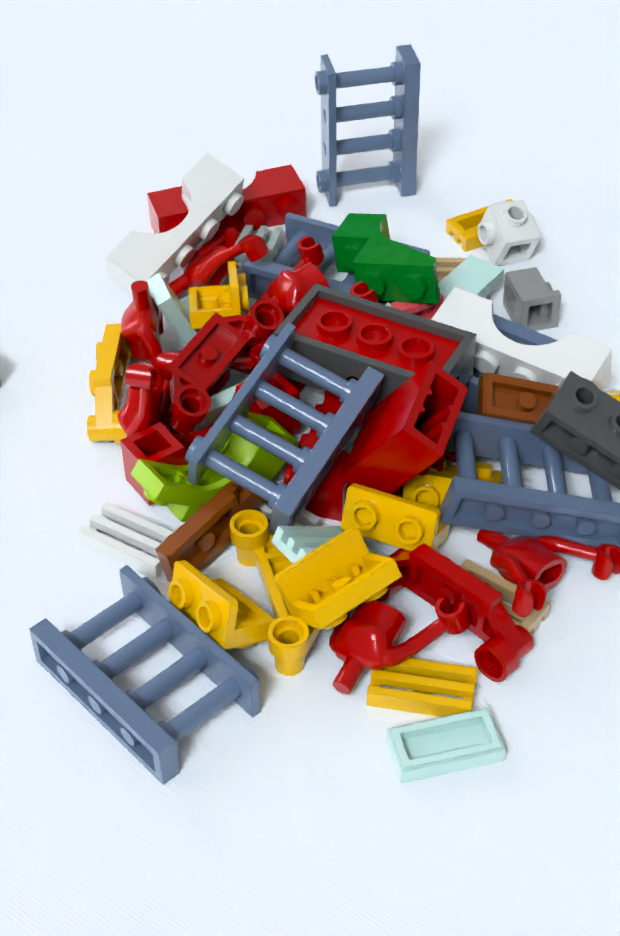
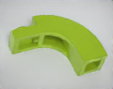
[131,412,298,522]

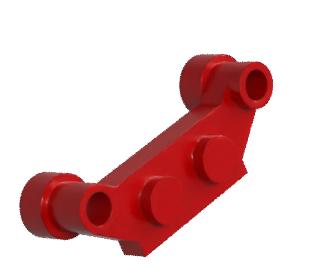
[162,300,284,434]
[376,543,534,682]

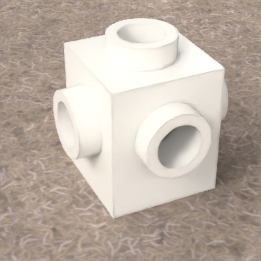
[477,199,541,265]

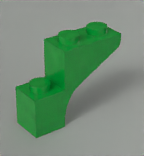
[331,213,441,304]

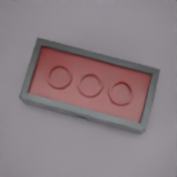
[273,283,476,407]

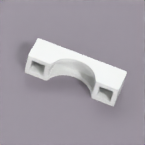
[106,152,244,296]
[431,287,612,390]

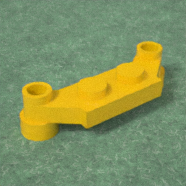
[87,323,135,445]
[230,509,321,676]

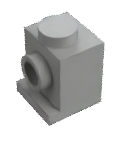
[503,267,562,331]

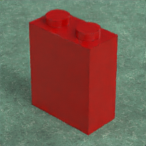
[340,361,469,494]

